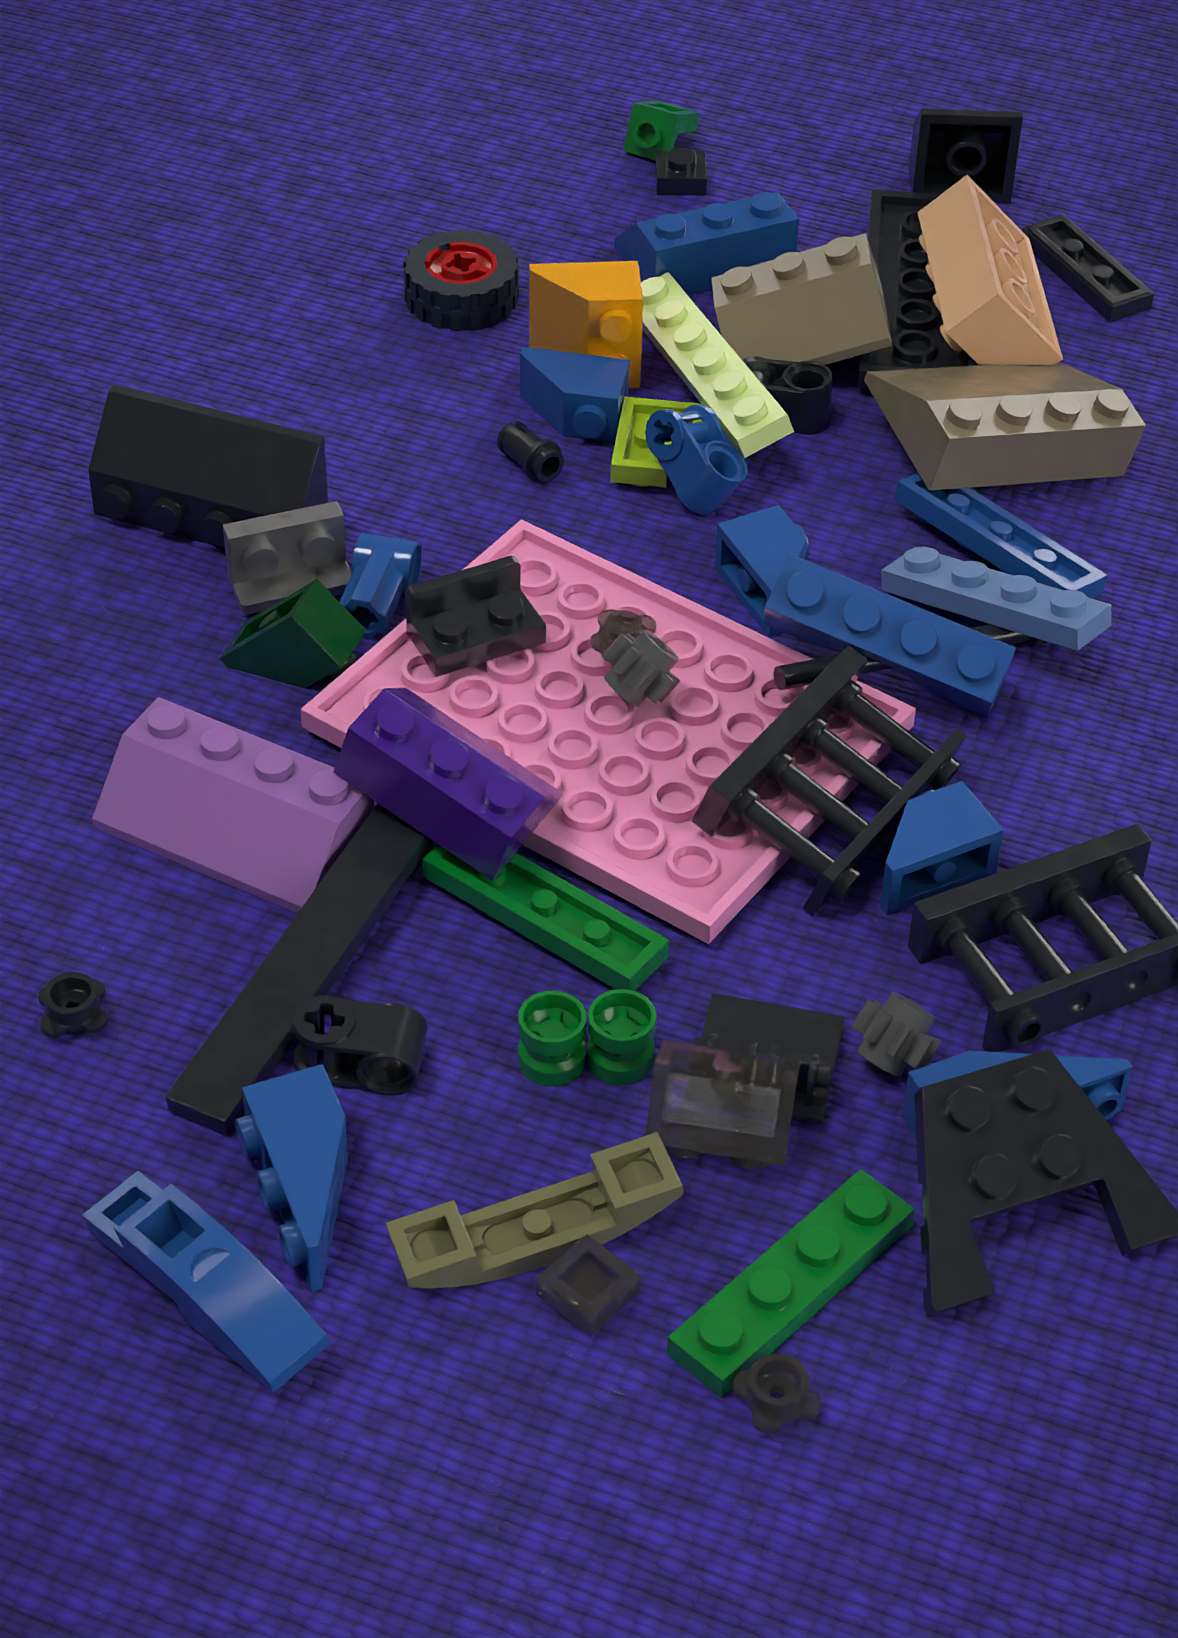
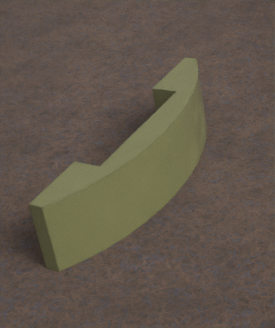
[385,1132,683,1288]

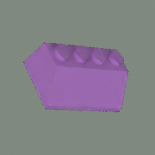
[92,697,374,914]

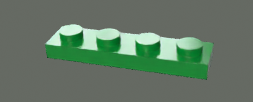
[422,844,670,991]
[666,1169,915,1398]

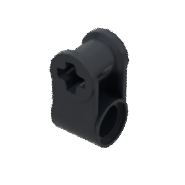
[742,356,832,435]
[293,995,428,1095]

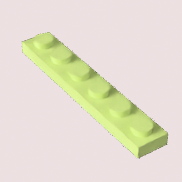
[641,272,794,458]

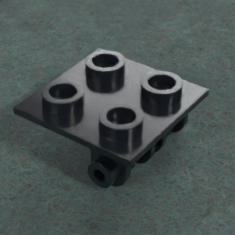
[686,993,845,1124]

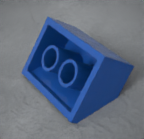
[614,192,799,295]

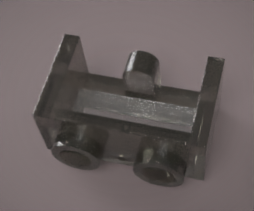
[645,1039,800,1169]

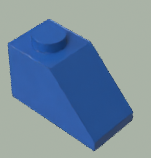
[520,347,630,443]
[715,505,809,638]
[880,781,1003,915]

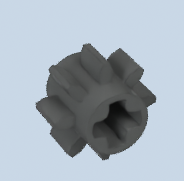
[602,630,680,707]
[851,992,941,1077]

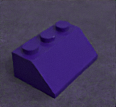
[333,688,562,881]

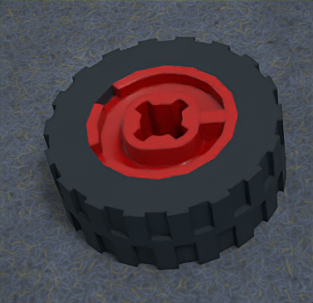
[403,230,519,331]

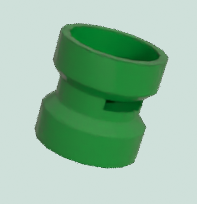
[587,989,657,1085]
[518,991,586,1087]

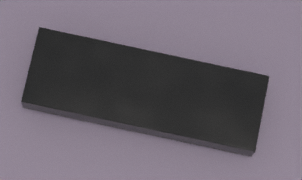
[1022,214,1154,322]

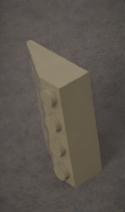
[864,362,1146,491]

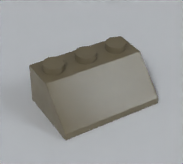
[711,233,892,376]

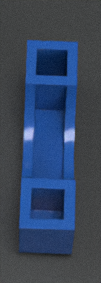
[765,553,1016,718]

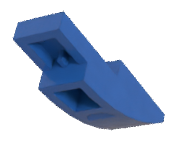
[82,1171,331,1392]

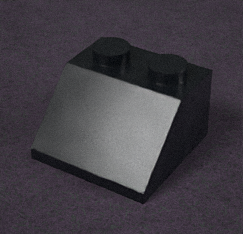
[909,109,1023,204]

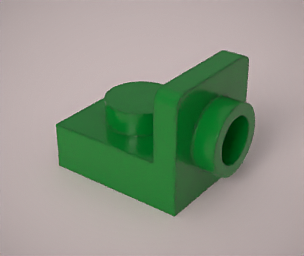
[624,100,700,160]

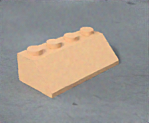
[918,175,1063,365]

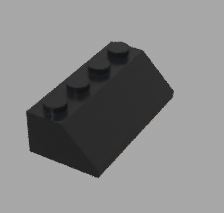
[88,384,328,548]

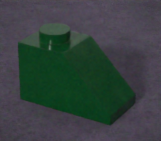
[219,579,366,689]

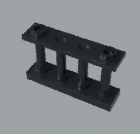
[691,645,967,916]
[908,823,1178,1052]

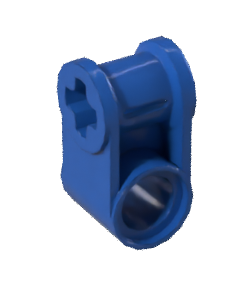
[645,404,748,515]

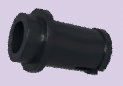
[497,421,564,482]

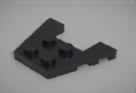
[914,1049,1178,1318]

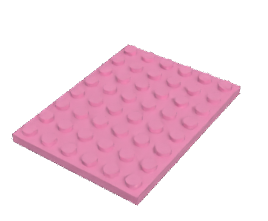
[300,519,916,944]

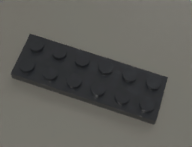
[857,189,969,389]

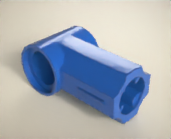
[339,532,422,640]

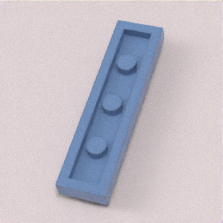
[881,547,1111,651]

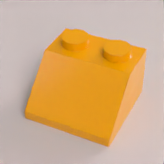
[529,261,643,388]

